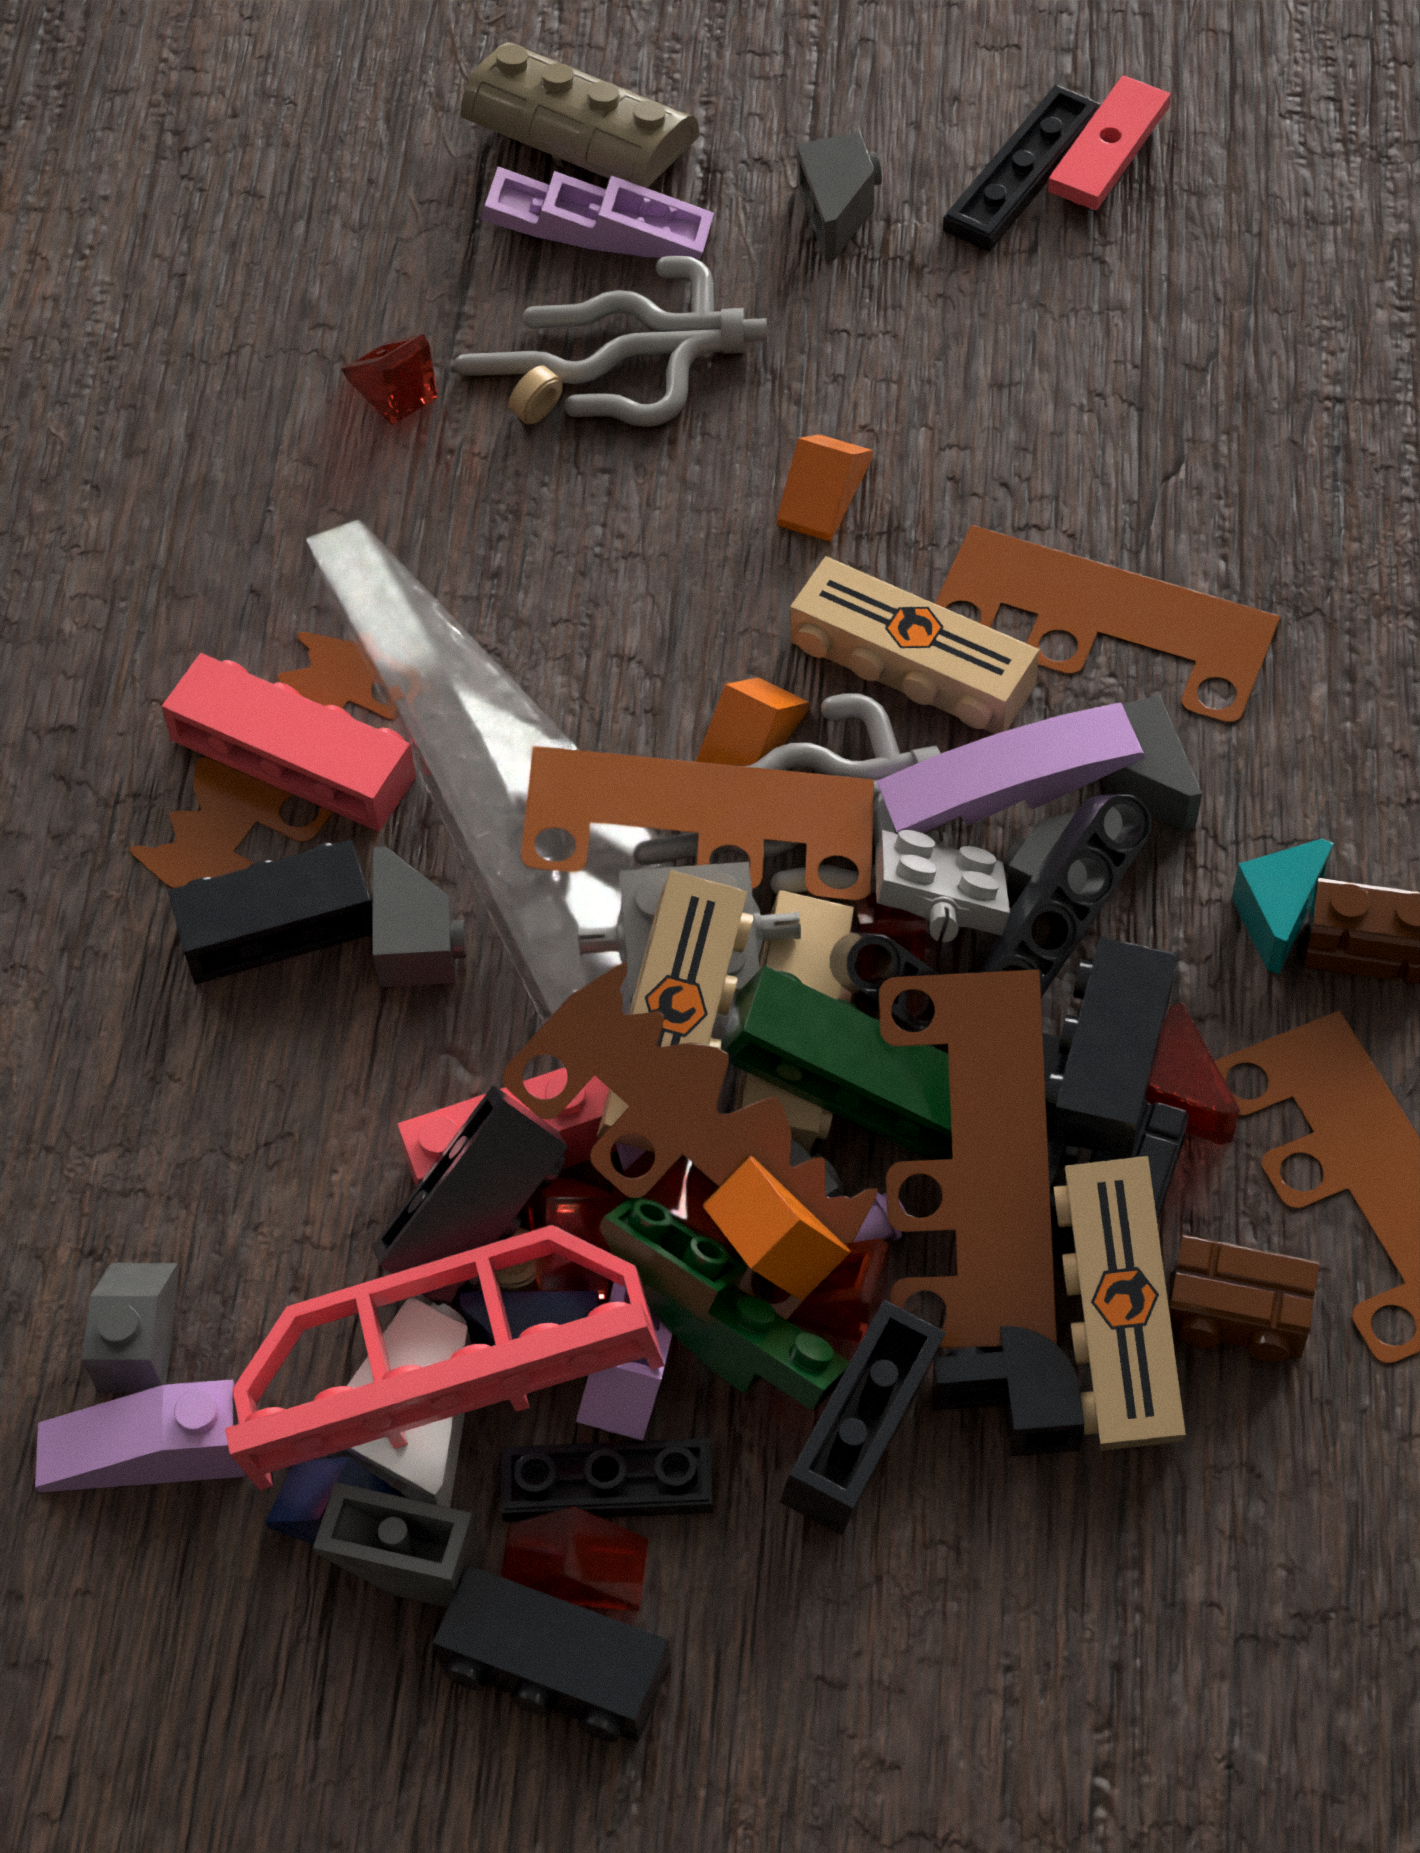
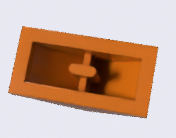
[777,434,873,542]
[695,677,810,766]
[703,1156,850,1301]

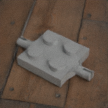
[875,830,1010,942]
[577,862,801,1004]

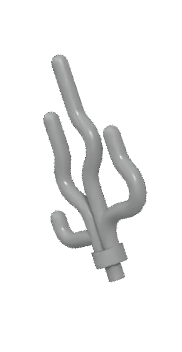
[453,255,768,427]
[633,693,941,895]

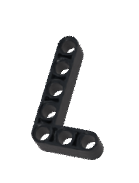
[830,794,1152,1054]

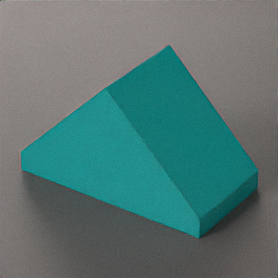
[1231,839,1334,974]

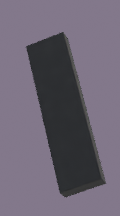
[943,84,1101,252]

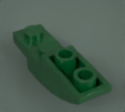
[599,1197,850,1411]

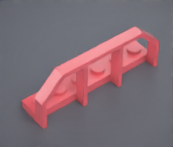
[225,1225,665,1491]

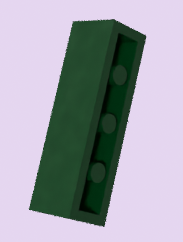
[720,965,953,1160]

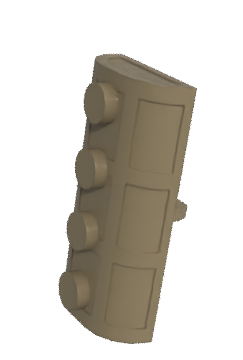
[461,42,699,188]

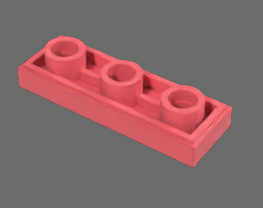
[1048,75,1171,211]

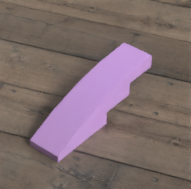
[480,166,714,260]
[877,702,1146,833]

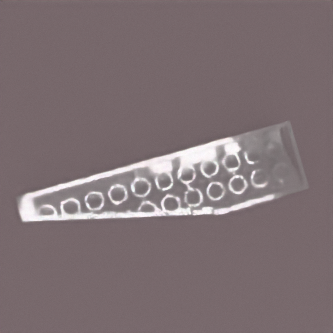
[305,519,737,1067]

